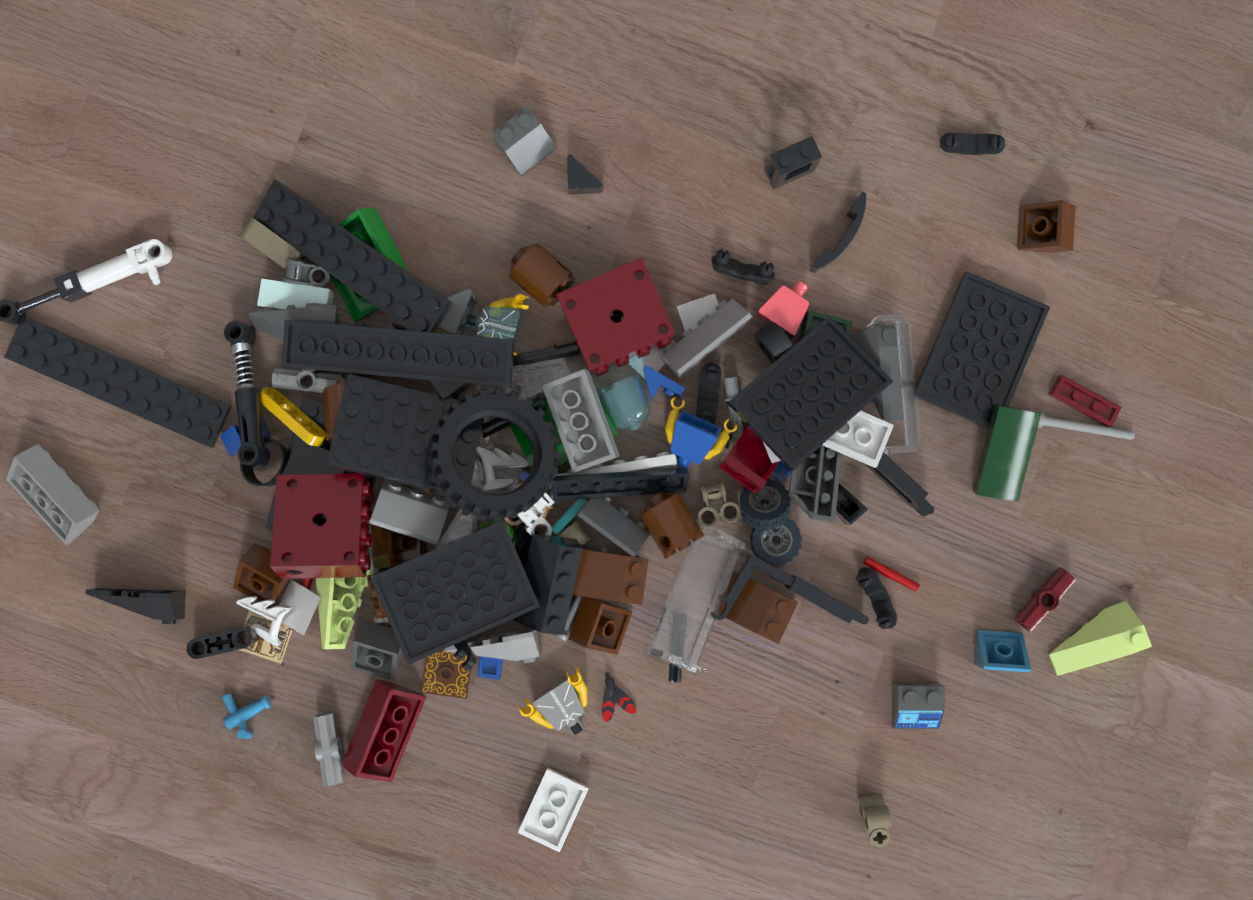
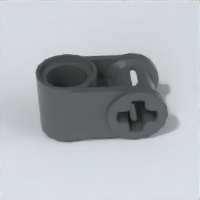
[282,258,330,287]

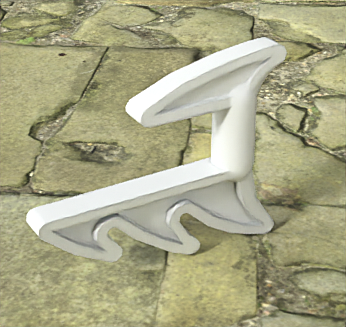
[476,447,529,492]
[236,596,292,647]

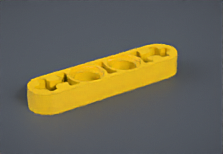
[259,387,326,447]

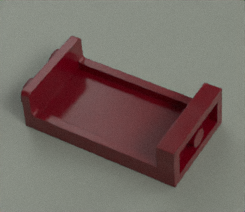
[718,426,779,495]

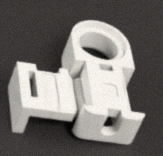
[518,493,554,536]

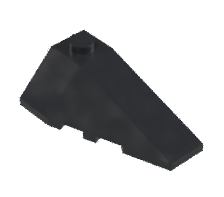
[85,588,186,624]

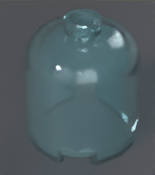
[597,374,651,432]

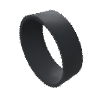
[240,436,290,486]

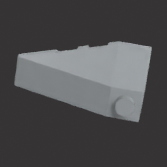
[444,628,541,663]

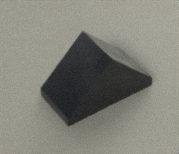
[567,154,604,194]
[836,483,868,525]

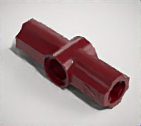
[1014,567,1076,632]

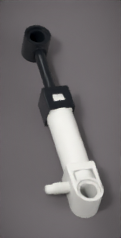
[0,239,172,325]

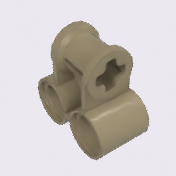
[697,481,741,528]
[858,793,892,847]

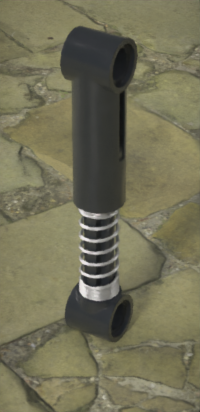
[224,321,270,468]

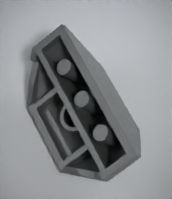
[789,445,842,523]

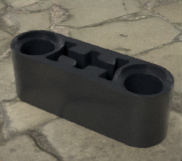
[186,626,259,659]

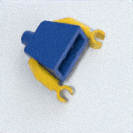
[665,397,738,468]

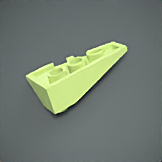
[316,567,371,649]
[1048,601,1152,676]

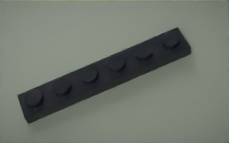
[551,468,689,500]

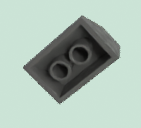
[578,497,650,557]

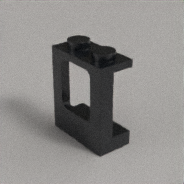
[764,136,822,190]

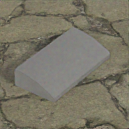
[542,369,620,473]

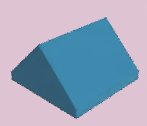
[975,630,1031,672]

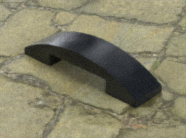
[810,191,866,273]

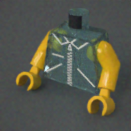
[466,294,529,356]

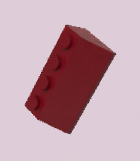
[341,679,426,782]

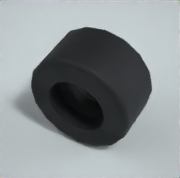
[754,321,793,363]

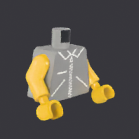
[517,667,588,736]

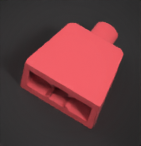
[756,280,809,339]

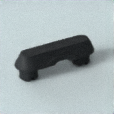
[940,133,1005,155]
[711,249,775,285]
[696,362,722,424]
[856,567,897,629]

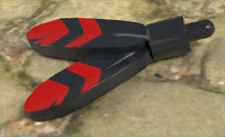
[602,672,636,722]

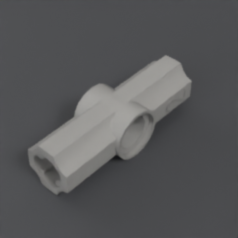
[272,368,344,393]
[313,712,344,786]

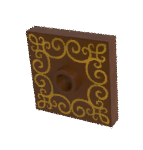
[421,649,471,699]

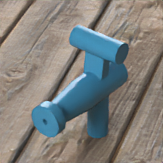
[222,693,271,739]

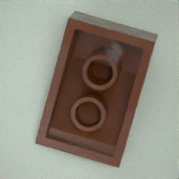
[573,549,649,605]
[714,571,798,644]

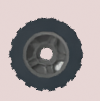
[740,479,791,531]
[750,518,802,565]

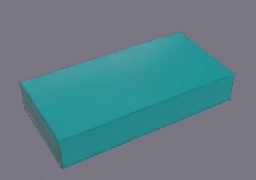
[551,498,588,535]

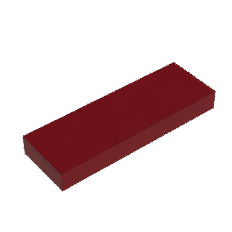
[1049,375,1122,427]

